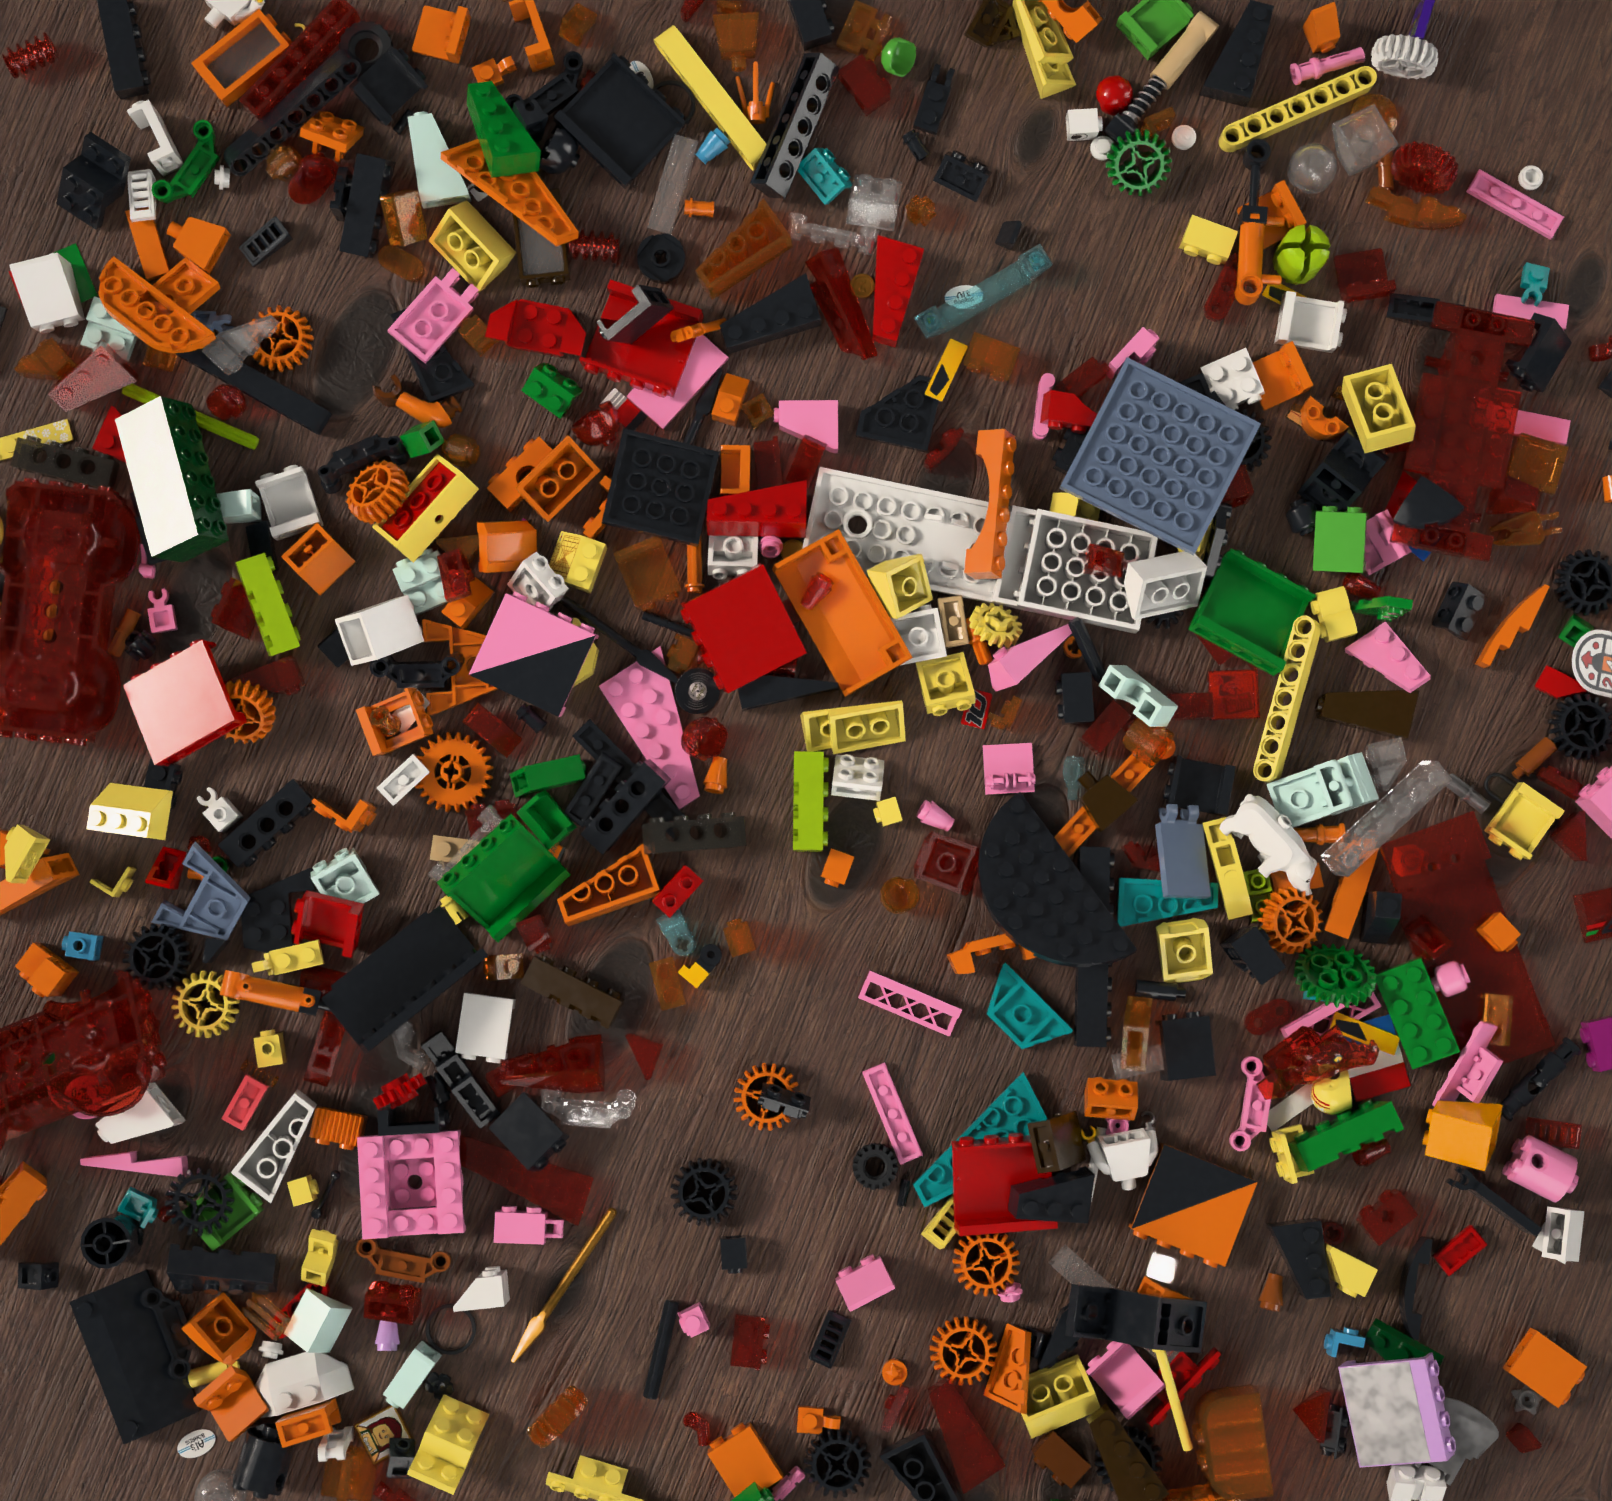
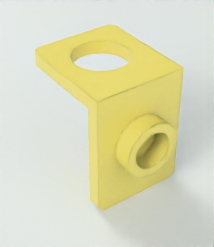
[90,866,137,897]

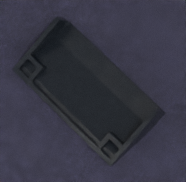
[69,1269,202,1444]

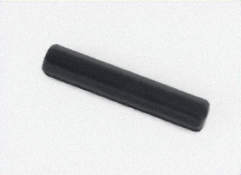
[1068,617,1106,683]

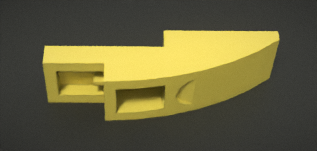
[1202,817,1253,921]

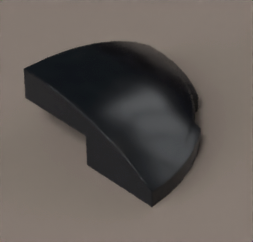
[1393,476,1465,529]

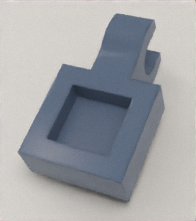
[190,310,233,335]

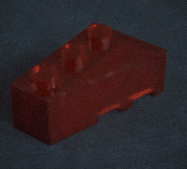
[47,340,139,412]

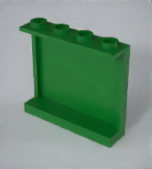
[1188,548,1316,676]
[437,814,571,943]

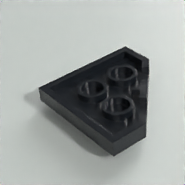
[856,375,939,453]

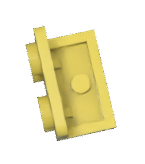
[1269,1124,1314,1184]

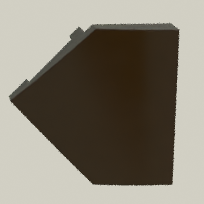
[964,0,1021,47]

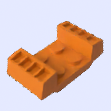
[947,934,1036,974]

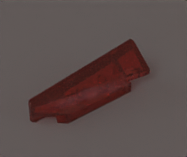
[805,248,878,360]

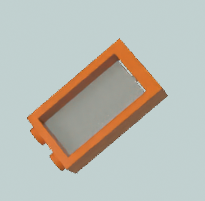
[191,9,294,107]

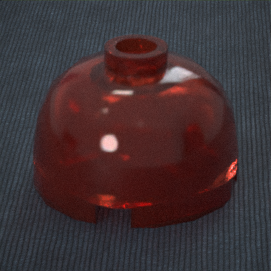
[571,401,620,447]

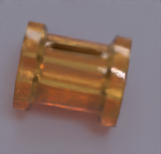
[369,706,401,737]

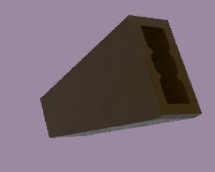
[1315,690,1419,740]

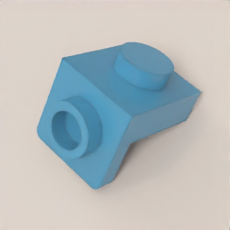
[1324,1327,1365,1357]

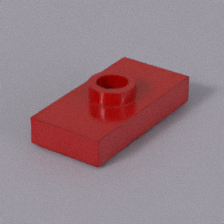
[1431,1224,1488,1276]

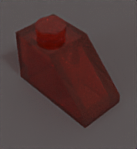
[516,914,554,954]

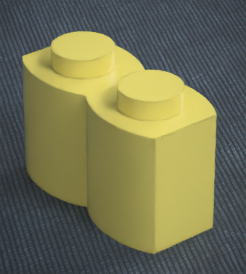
[1310,586,1357,643]

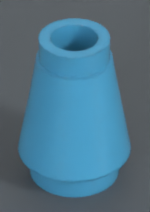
[695,128,731,165]

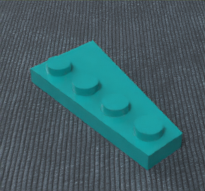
[1117,878,1219,927]

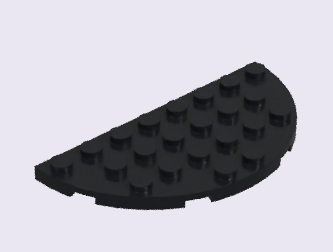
[978,792,1137,967]

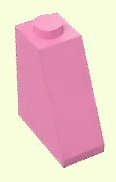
[774,400,838,453]

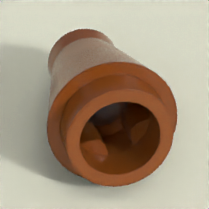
[1258,1273,1283,1312]

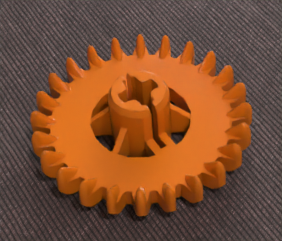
[415,732,494,813]

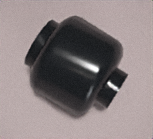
[1285,498,1318,536]

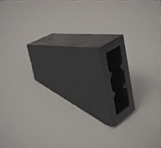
[1360,891,1402,944]

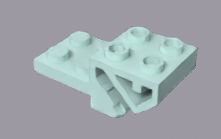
[1267,752,1379,828]

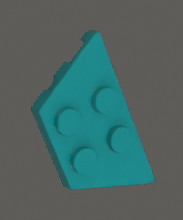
[986,962,1073,1049]

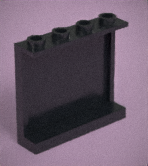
[554,53,685,189]

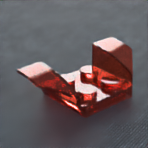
[1256,1024,1345,1100]

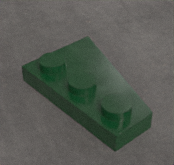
[1365,1318,1444,1366]

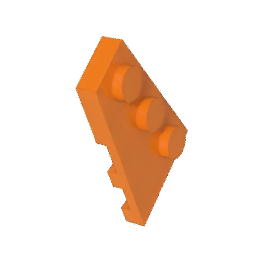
[984,1323,1031,1414]

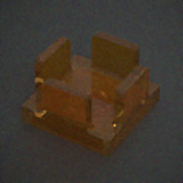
[1504,432,1569,495]

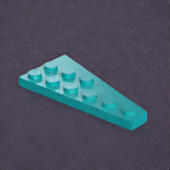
[913,1072,1047,1208]

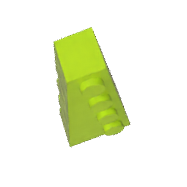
[235,553,301,656]
[793,751,829,852]

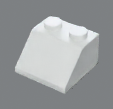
[453,1266,510,1312]

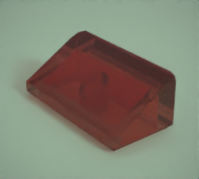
[299,966,347,998]

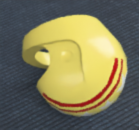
[1311,1069,1352,1115]

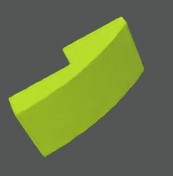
[1243,869,1272,923]

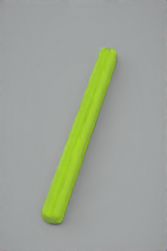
[122,382,259,450]

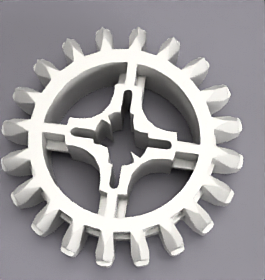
[1371,34,1438,80]

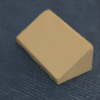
[937,595,969,648]

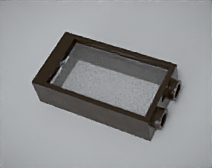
[512,188,571,288]

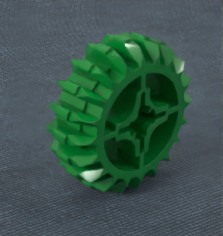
[1105,129,1172,196]

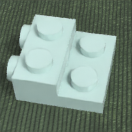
[80,296,137,362]
[392,548,457,616]
[310,848,380,903]

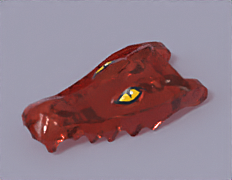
[1287,1038,1379,1085]

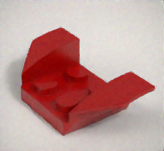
[485,299,586,358]

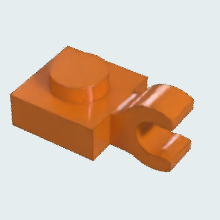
[472,56,517,86]
[797,1405,841,1434]

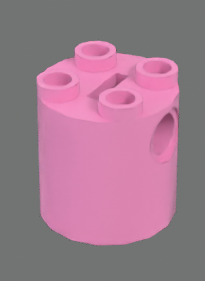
[1502,1135,1579,1203]

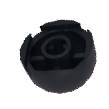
[539,123,580,175]

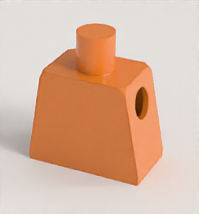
[167,217,231,275]

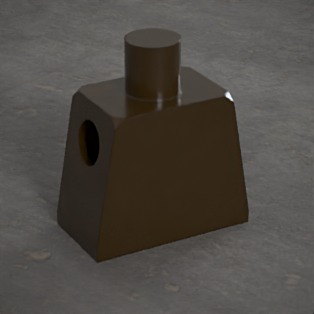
[1077,770,1138,832]

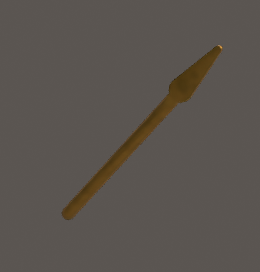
[511,1208,617,1363]

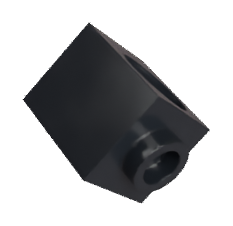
[720,1235,748,1274]

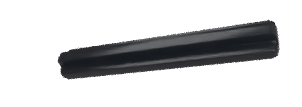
[643,1300,679,1400]

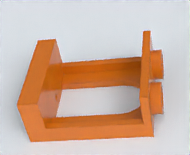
[509,0,555,73]
[356,688,434,756]

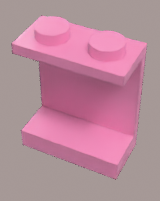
[1086,1341,1165,1420]

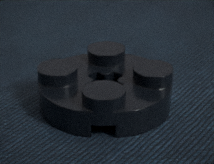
[637,233,686,284]

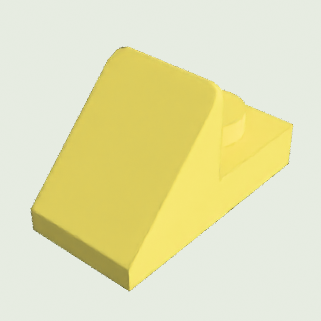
[1049,492,1100,521]

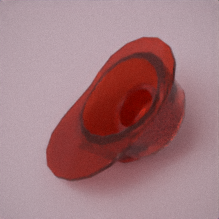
[288,152,338,204]

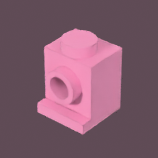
[677,1302,710,1338]

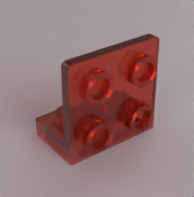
[1334,248,1396,304]
[211,577,256,640]

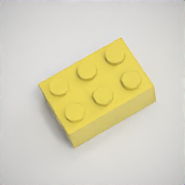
[1342,364,1416,453]

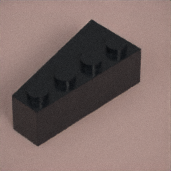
[720,273,821,354]

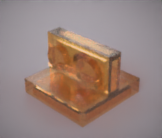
[321,1445,377,1501]

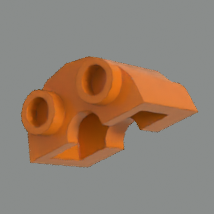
[1300,396,1349,440]

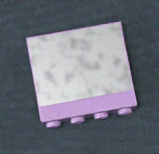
[1338,1353,1456,1467]

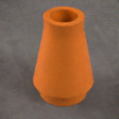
[703,756,728,794]

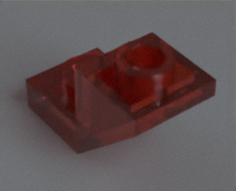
[462,703,522,758]
[1121,841,1160,873]

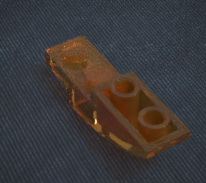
[1364,186,1467,230]

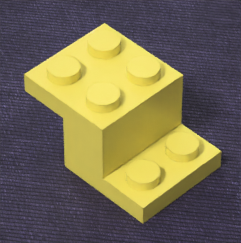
[407,1394,490,1495]

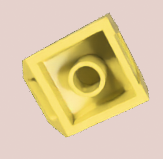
[1156,918,1213,984]

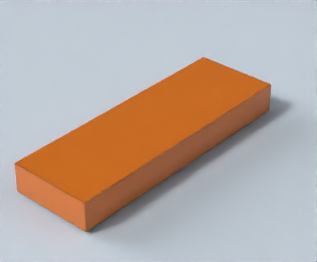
[125,207,170,281]

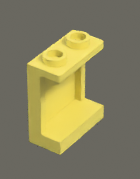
[1484,782,1565,861]

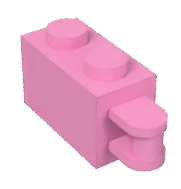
[494,1206,564,1245]

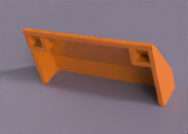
[772,529,913,697]

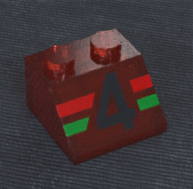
[1573,886,1612,943]

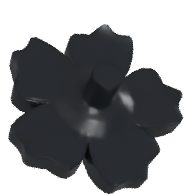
[424,1372,455,1400]

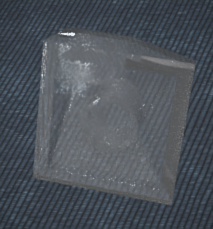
[1332,104,1399,177]

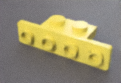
[546,1455,644,1501]

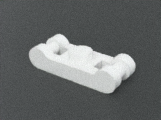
[318,1426,354,1462]

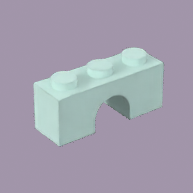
[1098,665,1178,727]

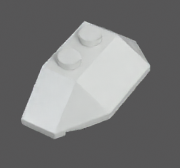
[255,1352,354,1418]

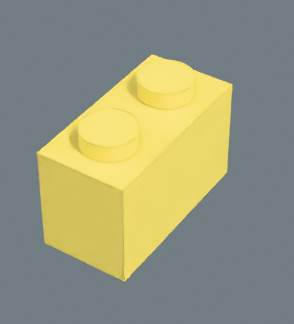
[1179,215,1238,265]

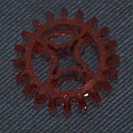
[1391,141,1458,195]

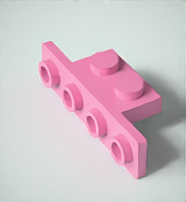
[1432,1021,1503,1107]

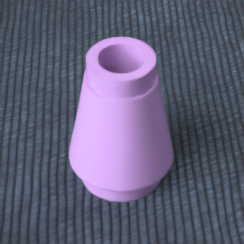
[375,1315,400,1351]

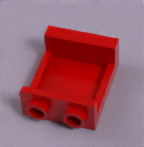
[291,890,364,958]

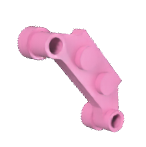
[1229,1056,1273,1151]

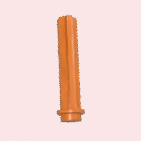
[685,536,705,593]

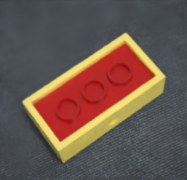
[372,454,479,563]

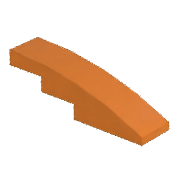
[1475,584,1550,668]
[1323,836,1380,939]

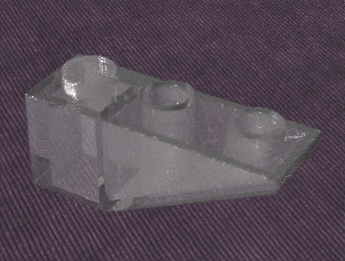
[202,315,280,375]

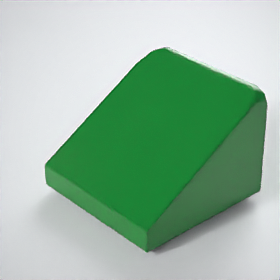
[1558,614,1594,648]

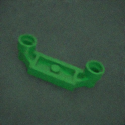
[152,120,220,204]

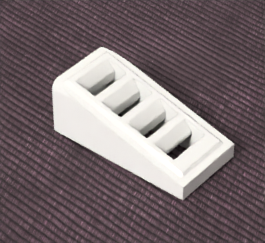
[128,169,156,222]

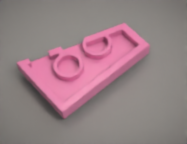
[1345,622,1431,693]

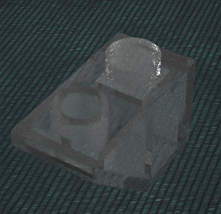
[1365,737,1407,793]

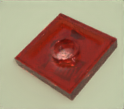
[1207,669,1260,721]

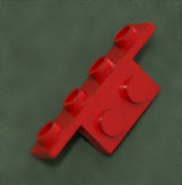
[1145,1347,1221,1427]

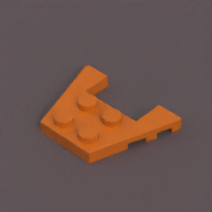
[422,619,498,716]

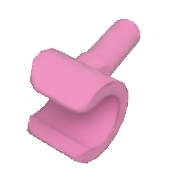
[139,544,156,579]

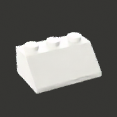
[1124,551,1207,620]

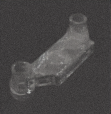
[787,213,879,255]
[428,804,504,882]
[541,1083,636,1129]

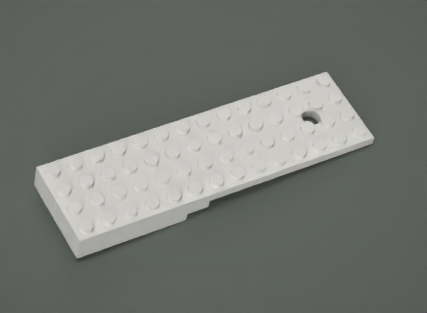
[802,467,1158,634]

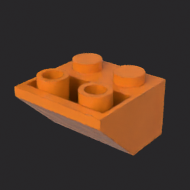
[281,523,356,596]

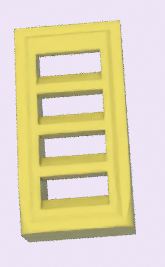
[921,1194,956,1249]

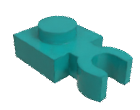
[1520,262,1550,307]

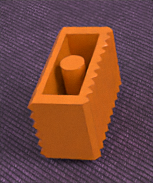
[309,1106,368,1150]

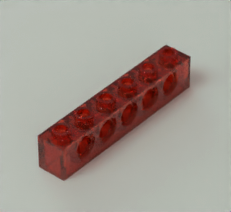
[239,0,361,121]

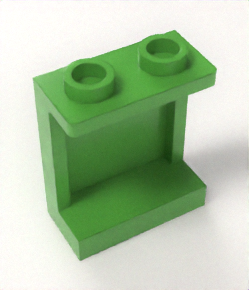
[1116,0,1194,60]
[1313,506,1368,573]
[182,1172,264,1251]

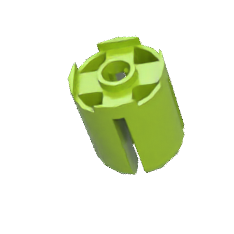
[1273,224,1330,285]

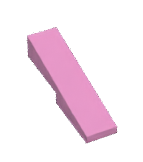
[80,1151,188,1177]

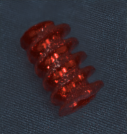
[2,32,59,79]
[569,229,620,264]

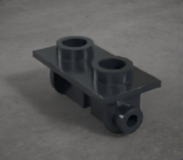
[757,1082,811,1120]
[1319,1403,1350,1459]

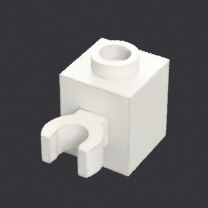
[197,787,244,833]

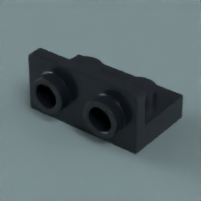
[933,150,992,202]
[144,759,183,812]

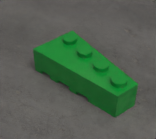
[467,81,541,178]

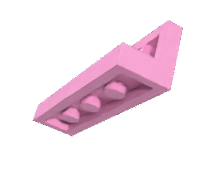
[858,970,962,1037]
[1280,989,1382,1055]

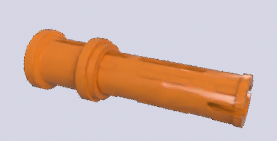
[1293,823,1346,846]

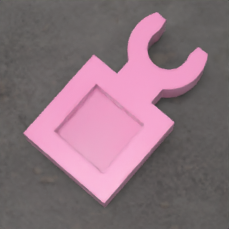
[147,588,178,634]

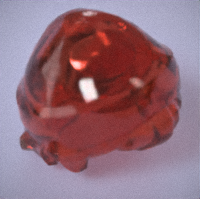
[681,717,728,761]

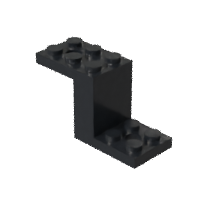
[1065,1284,1207,1353]

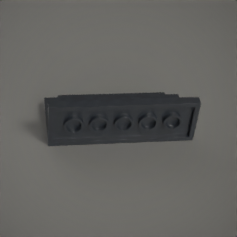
[321,905,488,1054]

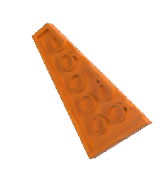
[441,139,579,246]

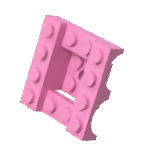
[357,1130,466,1239]

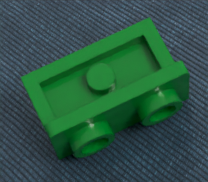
[521,362,583,419]

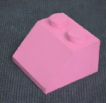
[835,1254,895,1312]

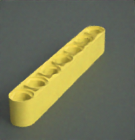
[654,25,766,171]
[1219,66,1377,152]
[1253,616,1321,783]

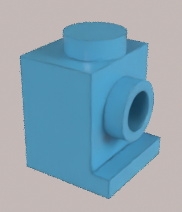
[62,931,104,961]

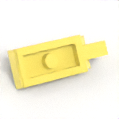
[252,940,325,976]

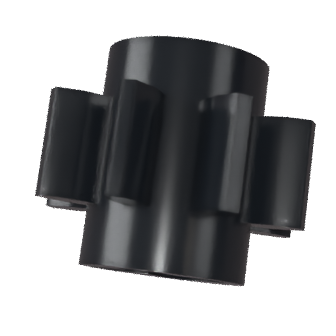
[125,629,156,661]

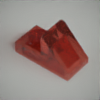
[437,548,475,603]

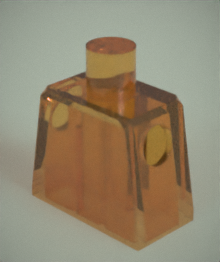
[713,12,759,72]

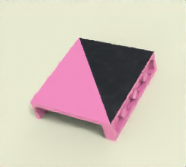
[469,591,599,717]

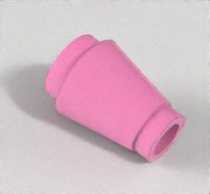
[916,800,955,832]

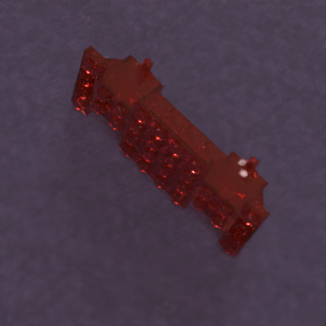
[1389,301,1535,562]

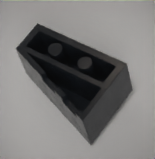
[1220,926,1286,985]
[1008,1166,1095,1223]
[1266,1218,1331,1300]

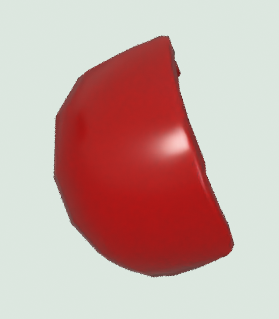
[1096,75,1133,116]

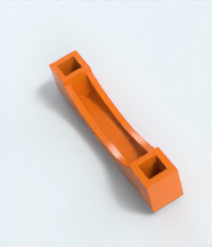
[964,429,1017,579]

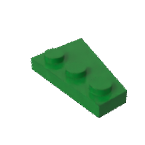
[1349,596,1413,622]

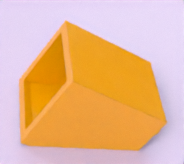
[1423,1101,1503,1171]

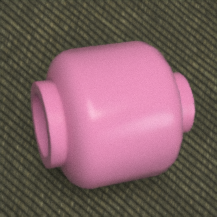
[1431,961,1470,997]

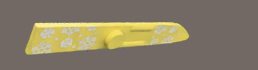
[0,419,74,461]

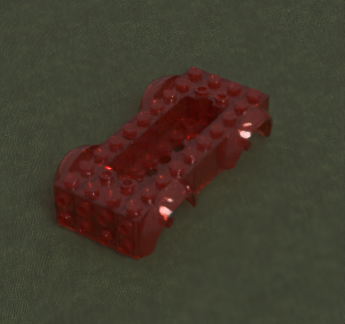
[0,478,140,746]
[0,970,167,1152]

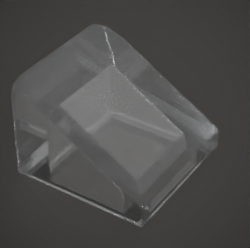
[1145,1251,1179,1285]

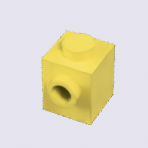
[253,1029,287,1068]

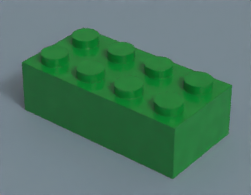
[1375,956,1460,1070]

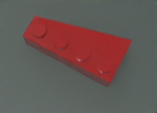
[872,235,924,348]
[707,480,807,538]

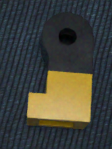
[678,944,722,988]

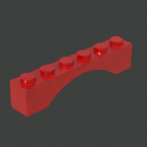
[1040,390,1097,434]

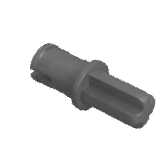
[1443,773,1491,814]

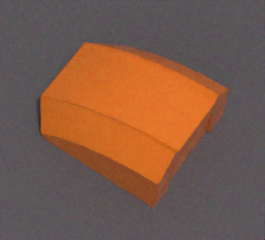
[477,520,537,573]
[181,1292,257,1365]

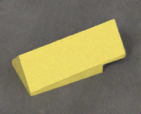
[1012,0,1076,99]
[800,700,906,754]

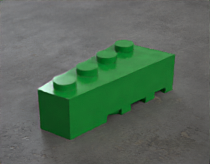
[1288,1098,1404,1172]

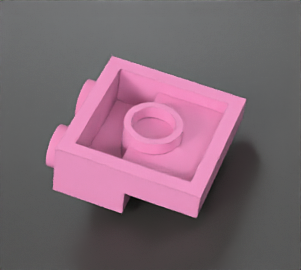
[1104,327,1159,380]

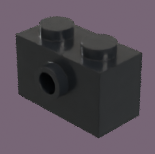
[1055,672,1094,725]

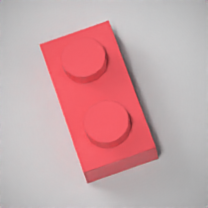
[221,1074,269,1131]

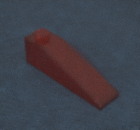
[500,1034,605,1094]

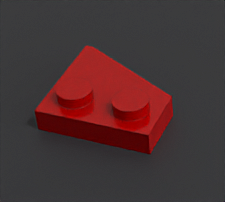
[92,406,127,464]

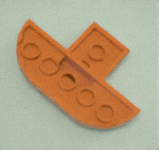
[98,256,221,353]

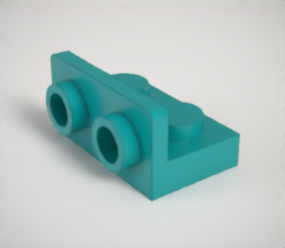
[798,148,853,205]

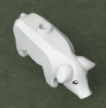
[1219,794,1317,896]

